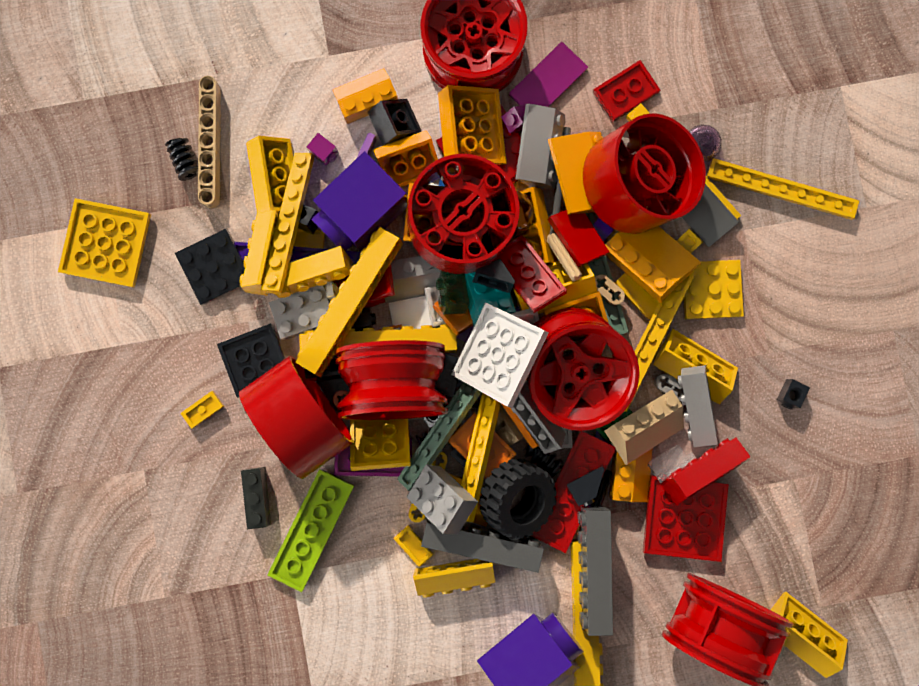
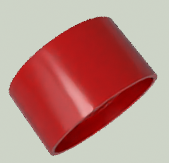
[583,113,706,234]
[407,154,520,274]
[239,355,354,479]

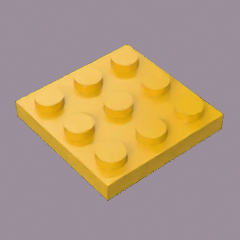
[684,260,744,319]
[350,419,411,471]

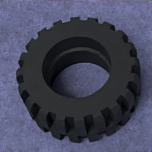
[479,458,557,539]

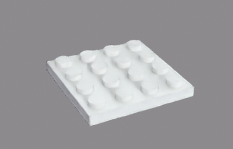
[451,303,549,408]

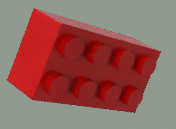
[663,437,751,506]

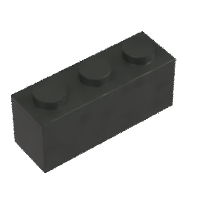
[241,467,271,530]

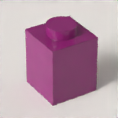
[501,105,526,133]
[306,133,338,166]

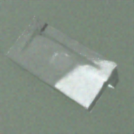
[648,444,696,483]

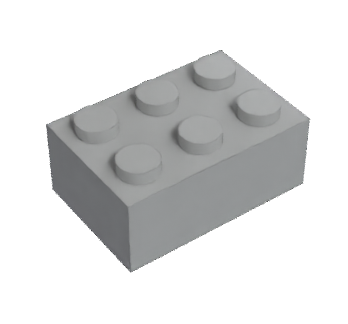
[269,285,330,339]
[407,464,478,535]

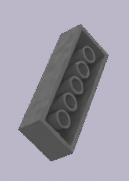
[578,506,613,636]
[421,519,544,573]

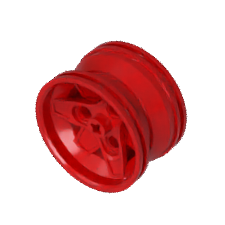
[526,308,640,431]
[336,340,448,420]

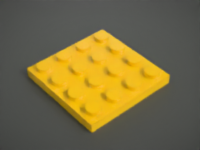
[58,198,151,288]

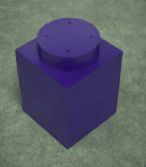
[311,151,407,252]
[477,612,584,686]

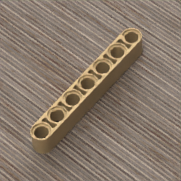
[198,75,221,209]

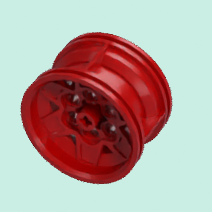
[420,0,528,92]
[661,573,795,686]

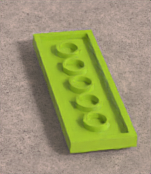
[267,469,354,592]

